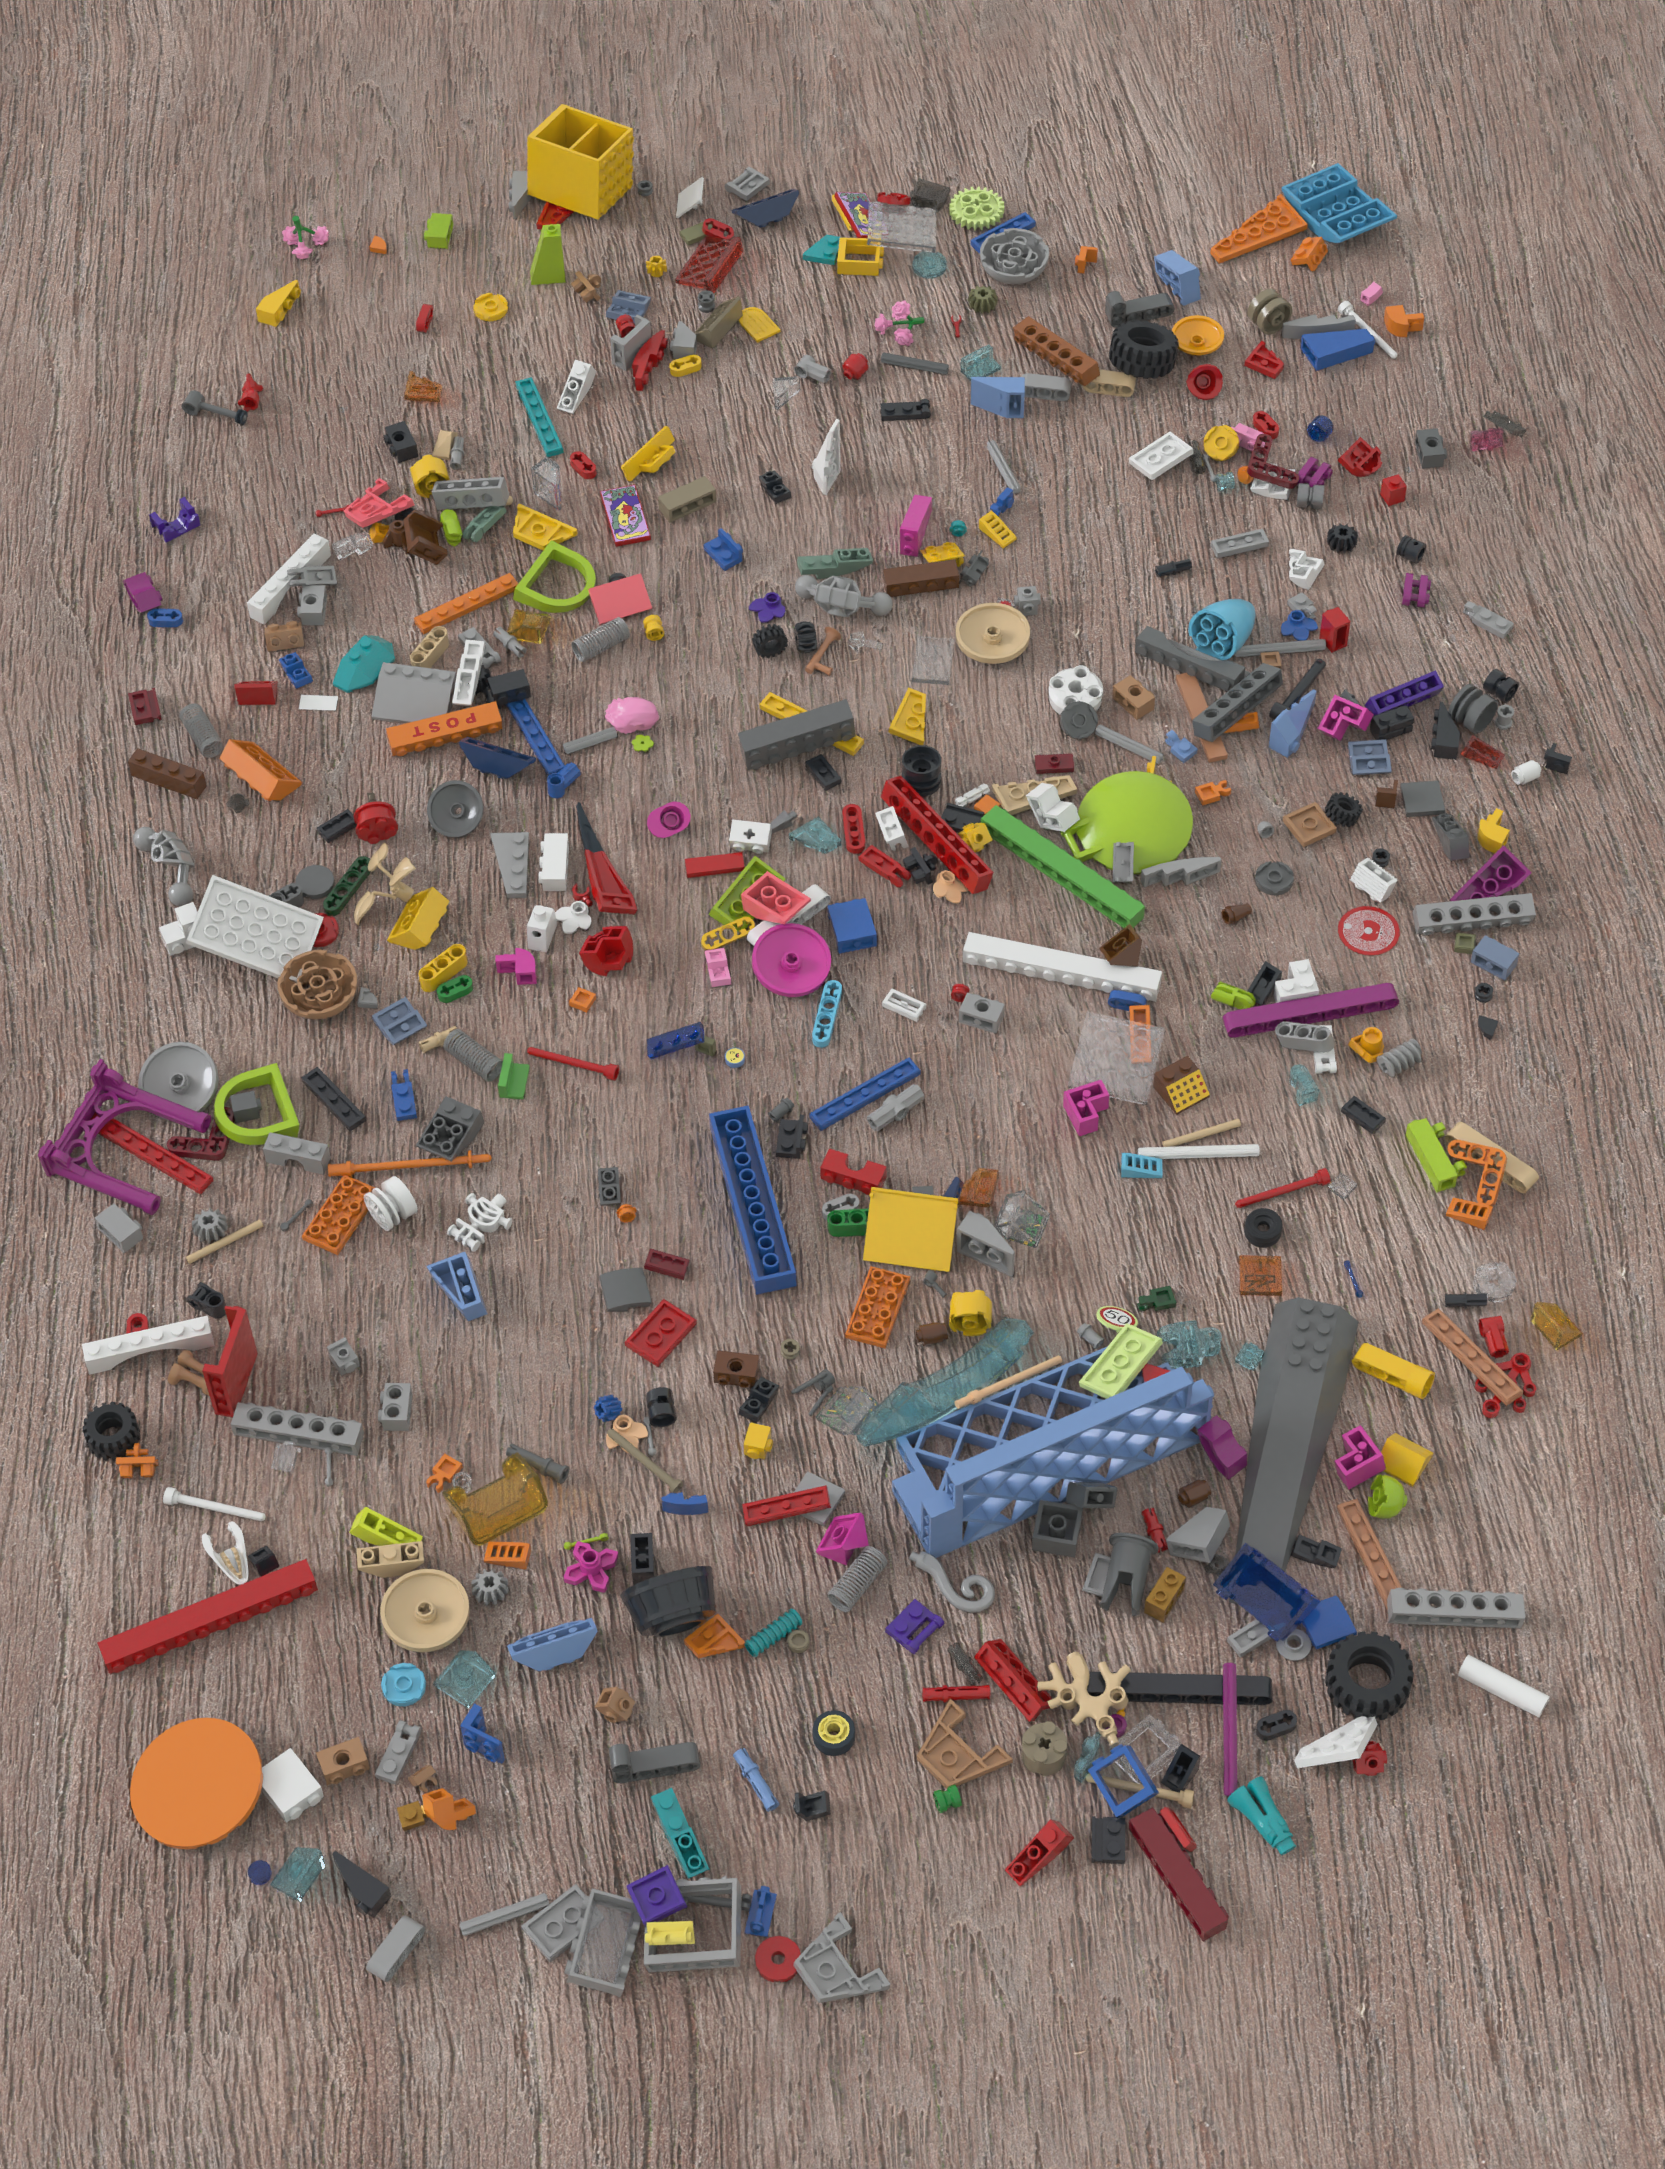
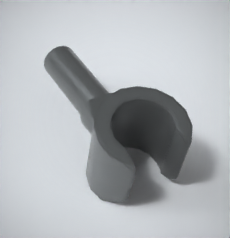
[923,1270,947,1297]

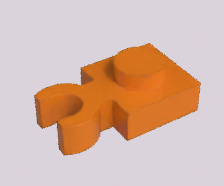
[1195,780,1231,806]
[426,1453,463,1493]

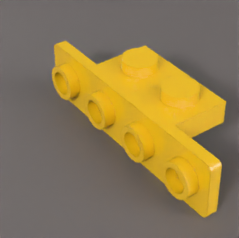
[621,426,676,481]

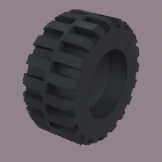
[1109,320,1179,379]
[1325,1631,1414,1720]

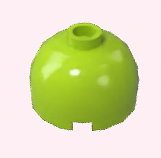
[1368,1475,1407,1519]

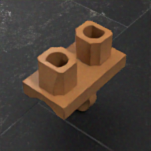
[571,271,601,303]

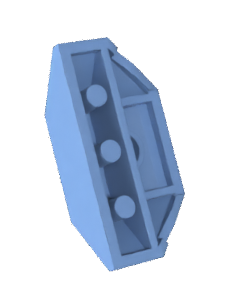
[507,1618,598,1671]

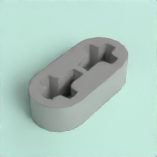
[822,1194,859,1221]

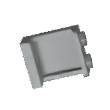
[610,315,651,371]

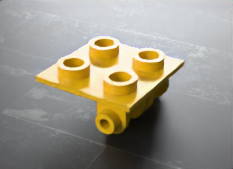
[920,542,965,567]

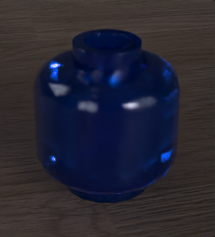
[1307,415,1334,442]

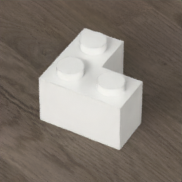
[1026,783,1080,832]
[159,902,198,956]
[1273,959,1319,1003]

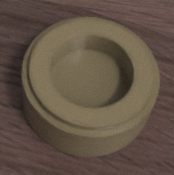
[787,1630,810,1653]

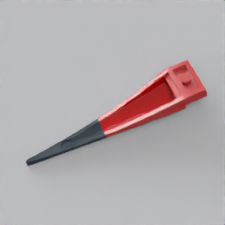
[576,802,637,915]

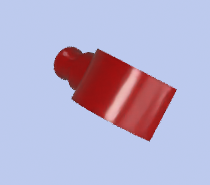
[572,883,593,907]

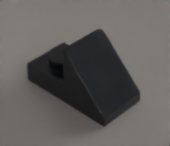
[1247,961,1283,1005]

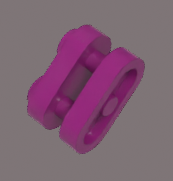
[1297,457,1333,487]
[1402,573,1431,608]

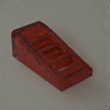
[1461,735,1505,769]

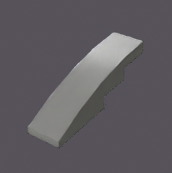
[1282,314,1356,339]
[1141,857,1221,887]

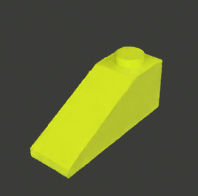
[349,1507,423,1546]

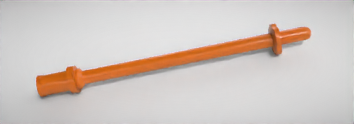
[328,1150,492,1177]

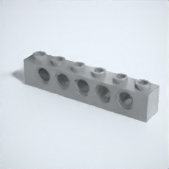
[1412,893,1536,935]
[231,1402,364,1456]
[1387,1588,1525,1629]

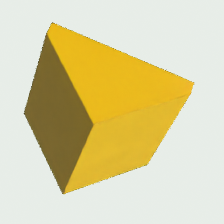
[1381,1433,1434,1487]

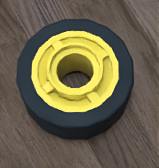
[812,1710,855,1756]

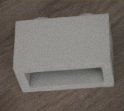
[95,1203,143,1253]

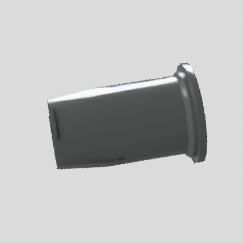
[1099,1533,1159,1617]

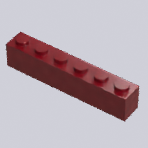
[1129,1807,1229,1942]

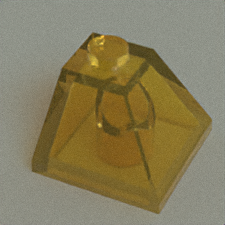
[507,609,551,644]

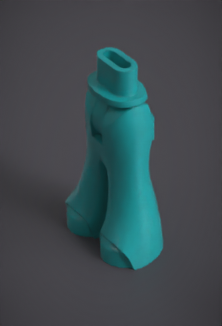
[1227,1776,1296,1856]

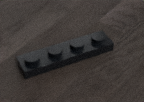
[301,1067,366,1132]

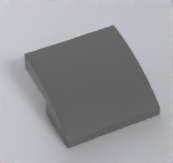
[599,1268,652,1312]

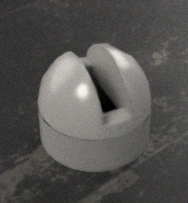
[1257,821,1274,838]

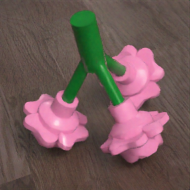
[282,216,329,259]
[875,300,925,346]

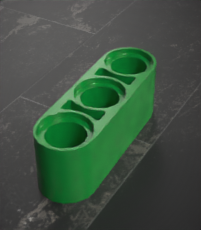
[827,1208,869,1237]

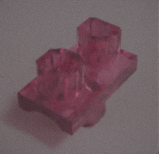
[1470,428,1503,451]

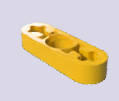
[701,917,755,950]

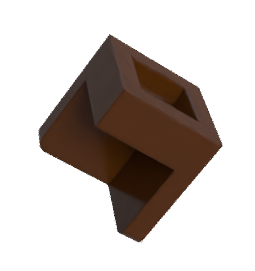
[1375,780,1398,809]

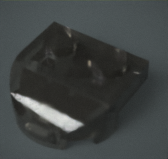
[910,178,951,213]

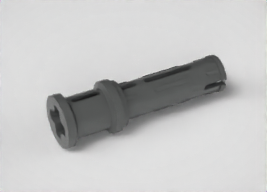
[506,1443,570,1484]

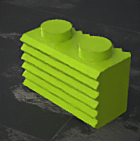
[424,213,454,249]

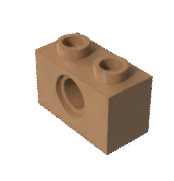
[1113,675,1155,720]
[316,1737,370,1785]

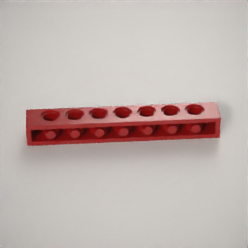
[881,775,994,894]

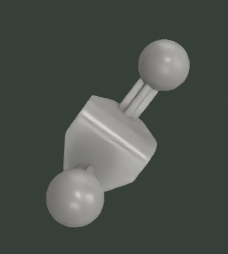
[795,575,893,617]
[133,827,194,907]

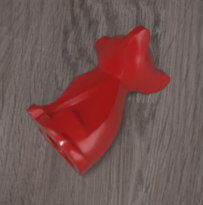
[238,373,263,412]

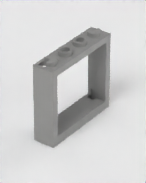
[644,1876,741,1973]

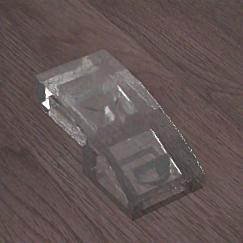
[332,532,374,560]

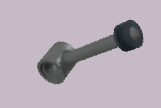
[181,390,248,425]

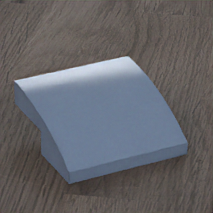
[606,290,651,324]
[1348,739,1392,775]
[372,997,427,1045]

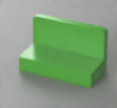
[498,1053,530,1099]

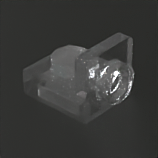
[271,1440,301,1473]

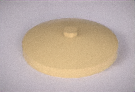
[956,603,1030,664]
[380,1569,470,1652]

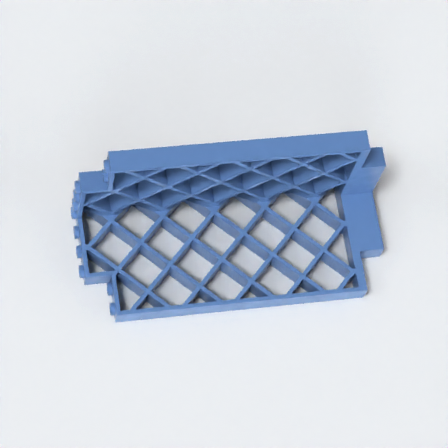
[892,1346,1214,1558]

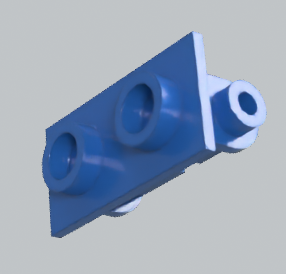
[745,1886,777,1937]

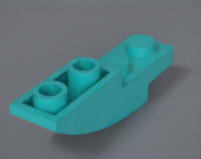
[651,1788,709,1879]

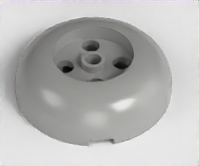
[980,228,1049,284]

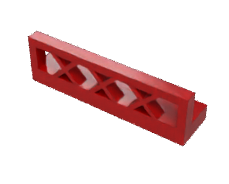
[974,1639,1053,1722]

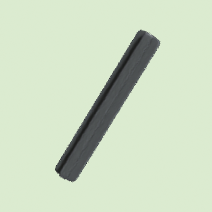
[881,352,949,375]

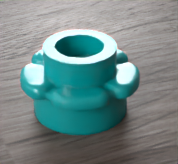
[949,520,967,537]

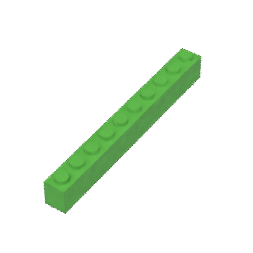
[981,805,1145,928]

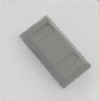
[1082,1553,1111,1597]

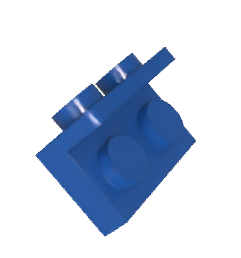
[703,528,743,571]

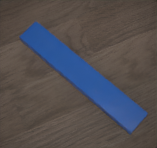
[506,699,565,776]
[809,1057,921,1131]

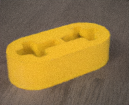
[669,355,702,377]

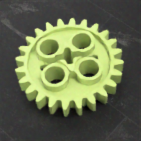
[949,186,1005,231]

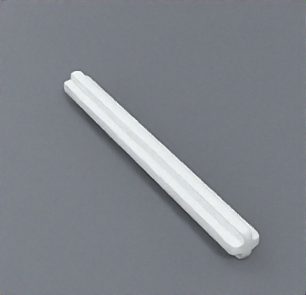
[1137,1144,1260,1159]

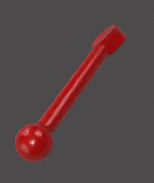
[315,505,349,517]

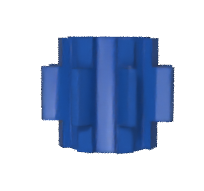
[594,1395,622,1422]

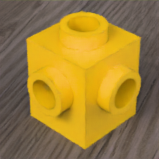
[958,823,992,852]

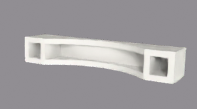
[247,534,331,625]
[82,1316,215,1375]

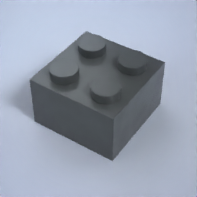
[1032,1500,1083,1558]

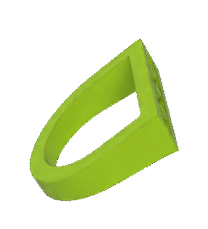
[513,540,596,613]
[214,1063,300,1145]

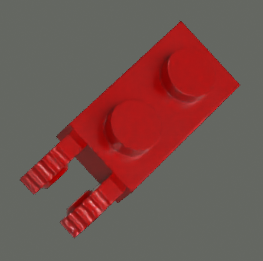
[858,845,911,888]

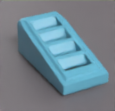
[1121,1153,1163,1178]

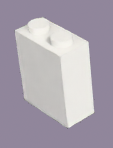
[261,1748,324,1823]

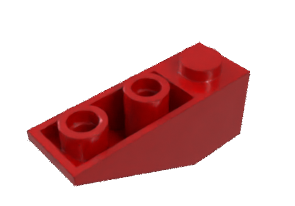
[1005,1819,1075,1886]

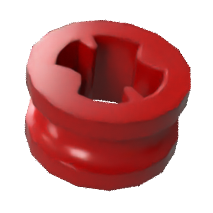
[951,984,970,1002]

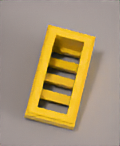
[979,511,1017,548]

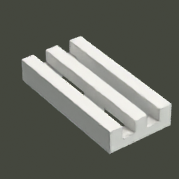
[882,989,927,1022]

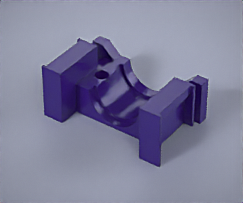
[149,497,200,543]

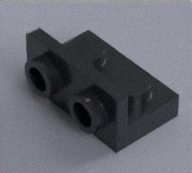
[776,1114,808,1159]

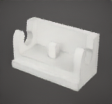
[875,806,909,851]

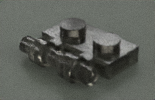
[1483,410,1526,436]

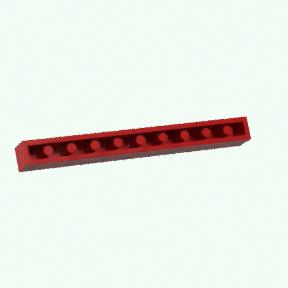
[97,1559,318,1674]

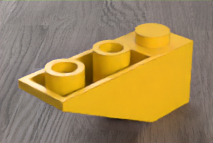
[256,280,301,327]

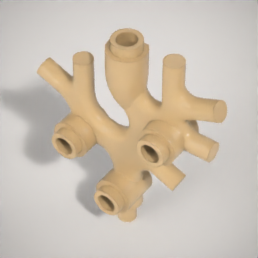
[1038,1652,1131,1747]

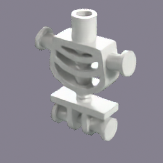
[447,1193,513,1252]

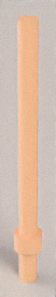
[955,1355,1062,1409]

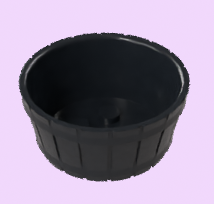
[620,1566,716,1637]

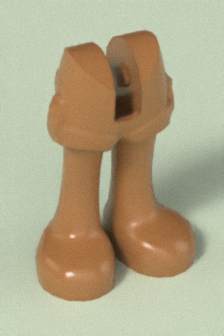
[168,1349,209,1396]

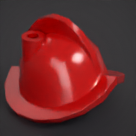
[1186,364,1223,400]

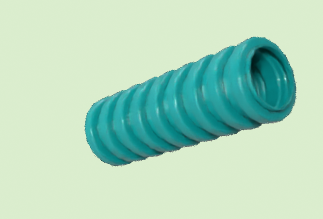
[745,1608,802,1657]

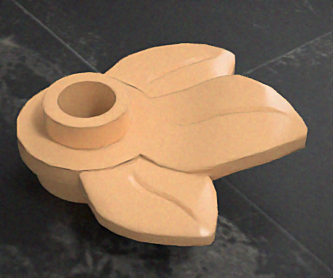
[933,870,969,903]
[606,1415,648,1453]

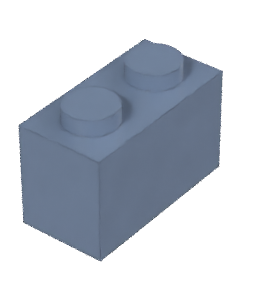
[1471,935,1520,981]

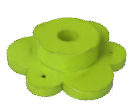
[632,734,654,752]

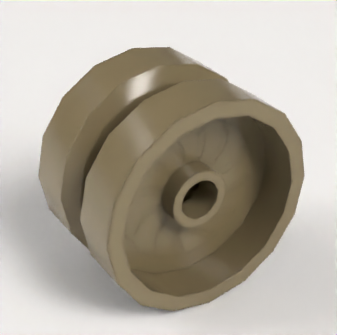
[1247,288,1293,335]

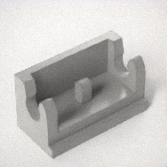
[1113,842,1134,883]

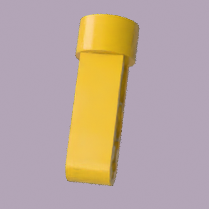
[1352,1343,1435,1400]

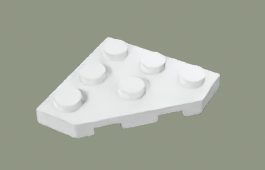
[1294,1716,1378,1768]

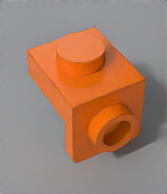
[1075,246,1098,274]

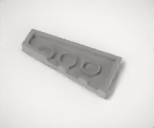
[490,832,529,898]

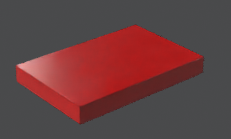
[624,1299,697,1367]

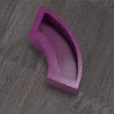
[123,572,163,613]
[1197,1415,1247,1480]

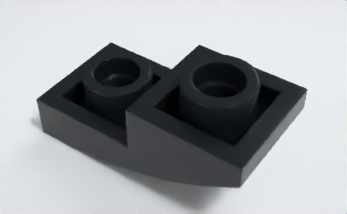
[758,470,792,503]
[739,1377,779,1423]

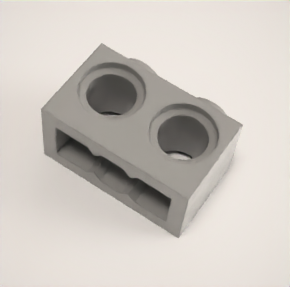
[378,1383,413,1431]

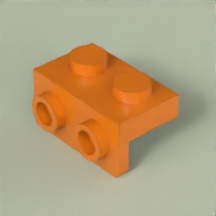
[1290,237,1328,271]

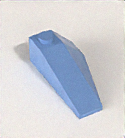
[1269,689,1317,758]

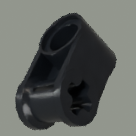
[186,1282,226,1319]

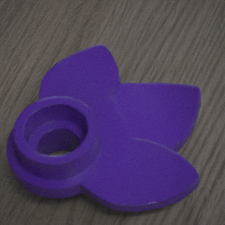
[749,592,785,623]

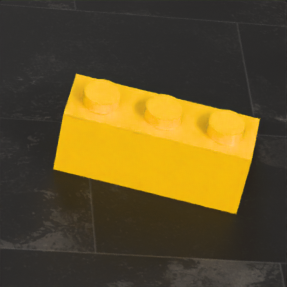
[387,887,449,950]

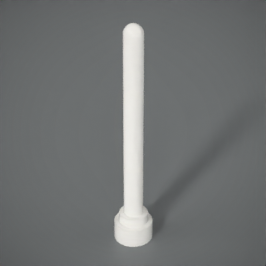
[1338,301,1397,359]
[163,1487,266,1521]

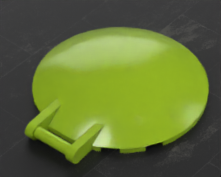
[1060,771,1193,875]

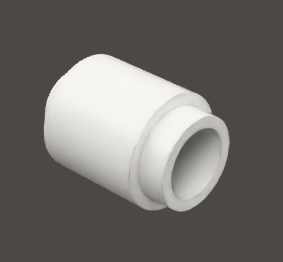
[1511,760,1541,785]

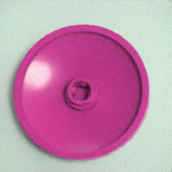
[752,923,831,997]

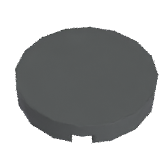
[1060,701,1098,739]
[1255,861,1294,896]
[295,865,335,899]

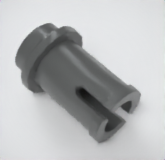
[768,1098,794,1122]

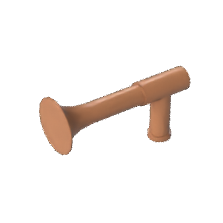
[805,627,841,676]

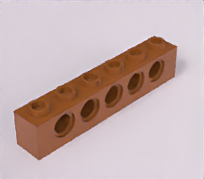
[1013,316,1100,387]

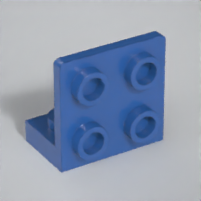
[460,1704,505,1764]

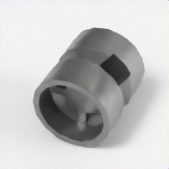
[1296,483,1324,509]

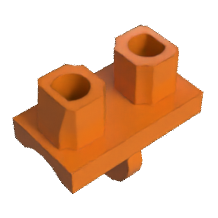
[116,1443,158,1478]

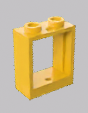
[837,237,884,276]

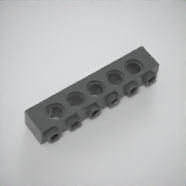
[1192,663,1283,742]

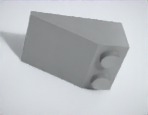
[957,1211,1015,1277]

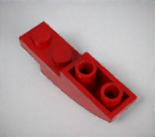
[632,330,668,391]

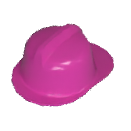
[647,801,691,838]

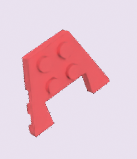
[344,478,415,528]

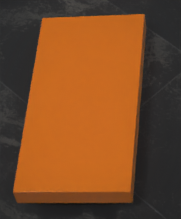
[302,1175,375,1255]
[845,1266,910,1349]

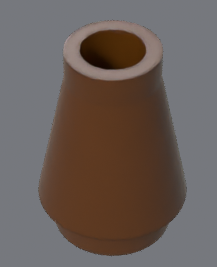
[1221,903,1252,925]

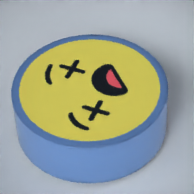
[725,1048,745,1068]

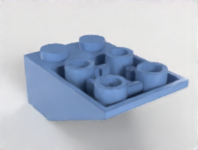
[971,377,1025,418]

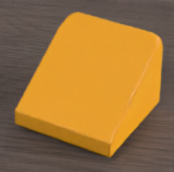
[369,522,389,543]

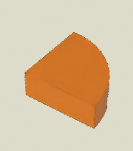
[369,236,387,254]

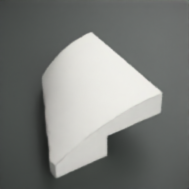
[1289,549,1325,590]

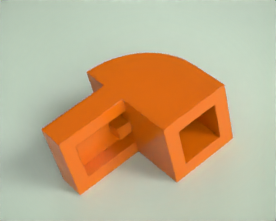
[1384,305,1424,337]
[422,1788,476,1830]

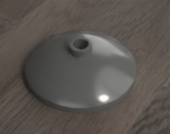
[427,780,484,838]

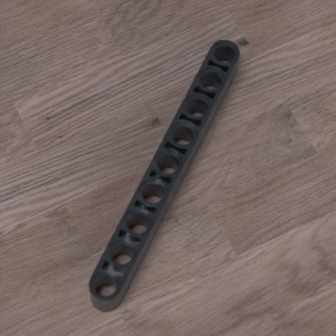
[1072,1671,1273,1705]

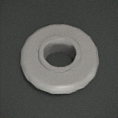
[1276,1629,1311,1661]

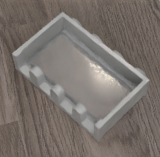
[564,1888,641,1998]

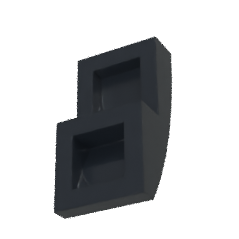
[1291,1534,1342,1568]

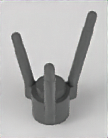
[791,1369,835,1416]

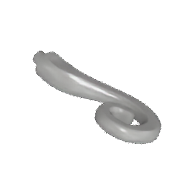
[909,1551,995,1613]

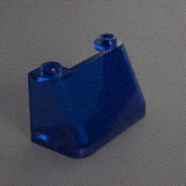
[1213,1543,1321,1642]

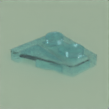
[789,816,841,854]

